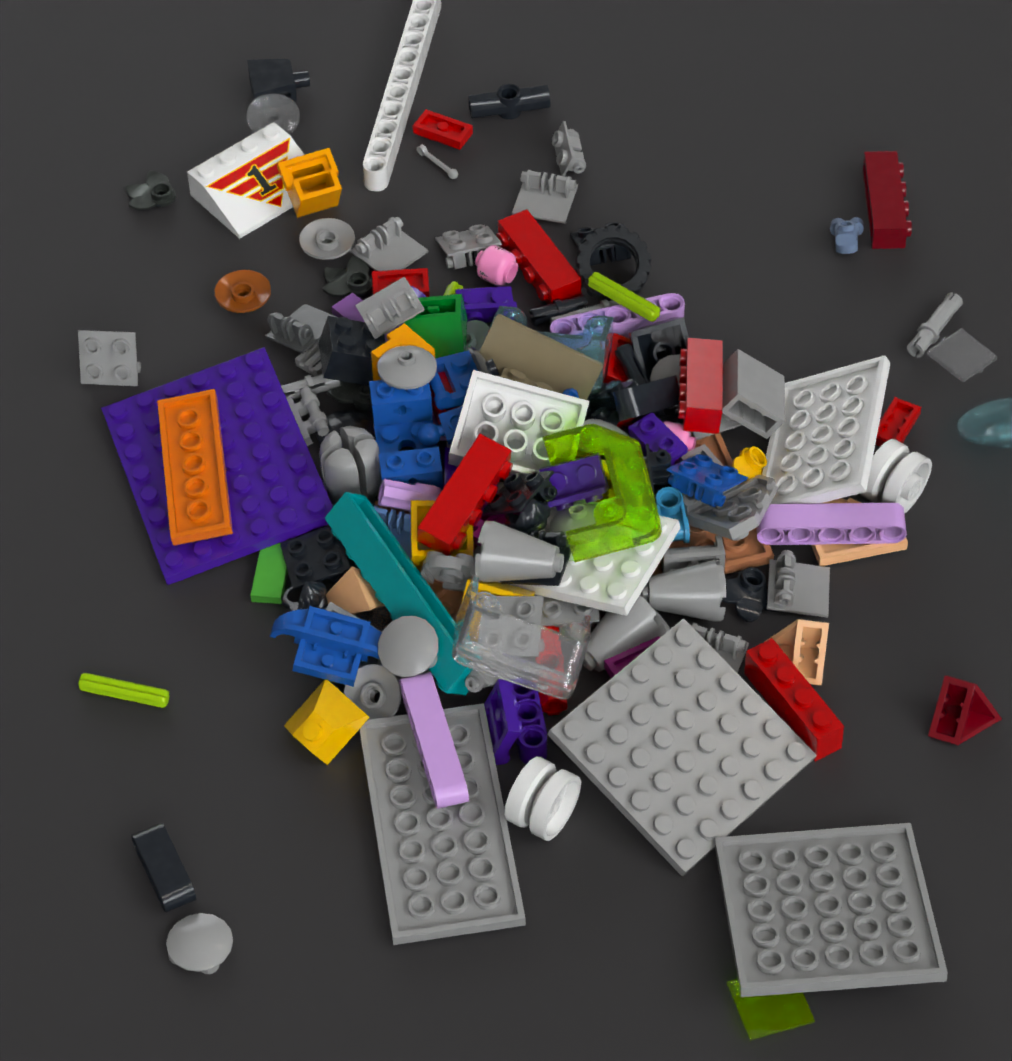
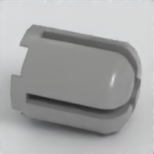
[319,426,381,507]

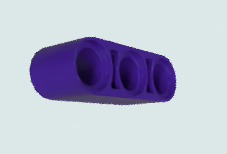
[510,673,547,764]

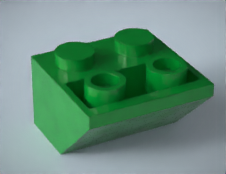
[404,294,467,359]

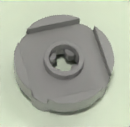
[421,551,476,592]

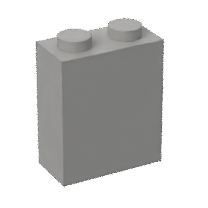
[722,349,785,439]

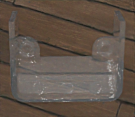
[452,575,591,699]

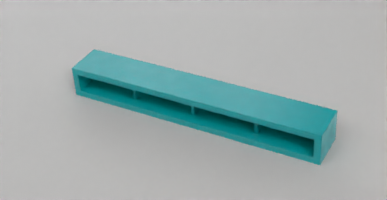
[325,492,481,695]

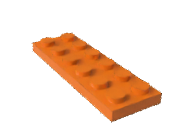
[157,389,233,546]

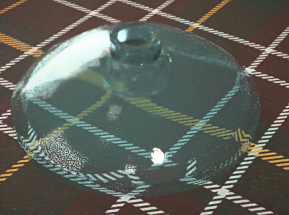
[957,398,1012,448]

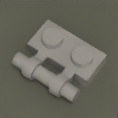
[286,387,329,446]

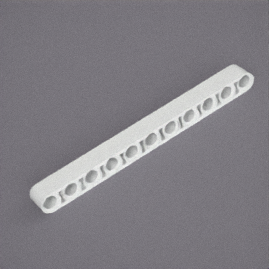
[363,0,441,192]

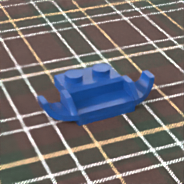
[269,606,382,687]

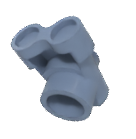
[830,217,864,254]

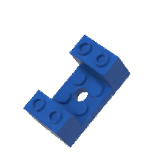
[369,380,443,491]

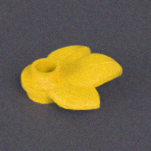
[732,446,767,483]

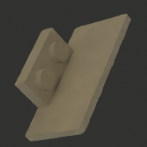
[479,314,603,400]

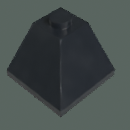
[629,317,689,382]

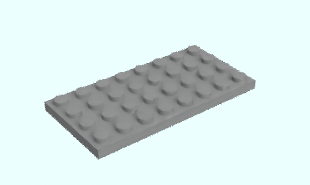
[359,703,526,945]

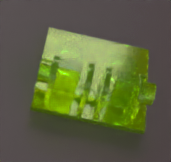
[727,977,815,1040]

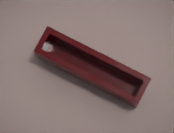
[862,151,912,249]

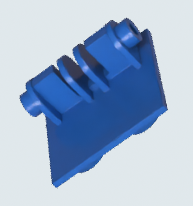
[667,454,748,508]

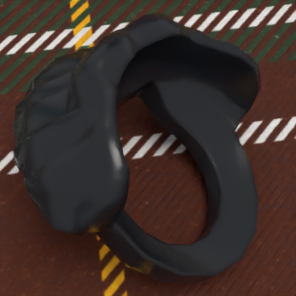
[504,499,551,535]
[282,581,327,612]

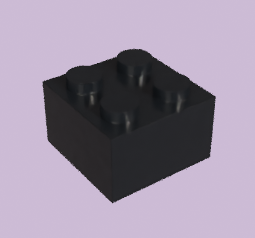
[319,316,386,386]

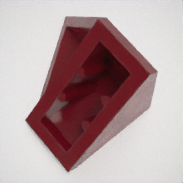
[928,675,1002,745]

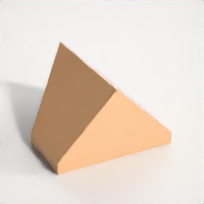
[326,566,385,615]
[764,619,829,685]

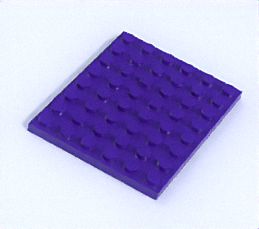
[101,347,333,585]

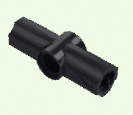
[468,84,551,119]

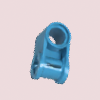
[655,487,690,544]

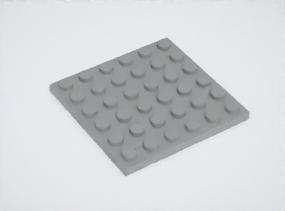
[547,618,817,877]
[715,823,948,997]

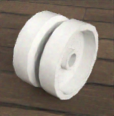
[860,439,932,514]
[504,756,581,841]

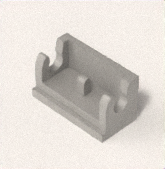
[661,535,726,573]

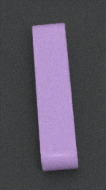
[550,293,685,353]
[756,502,907,545]
[399,672,469,809]

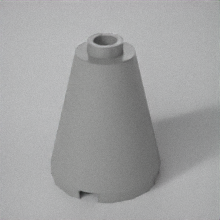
[475,520,564,582]
[640,560,726,622]
[579,595,666,672]

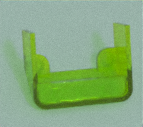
[542,424,662,563]

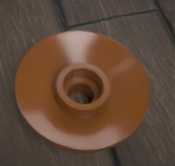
[215,270,271,313]

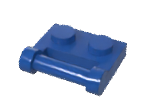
[430,350,478,410]

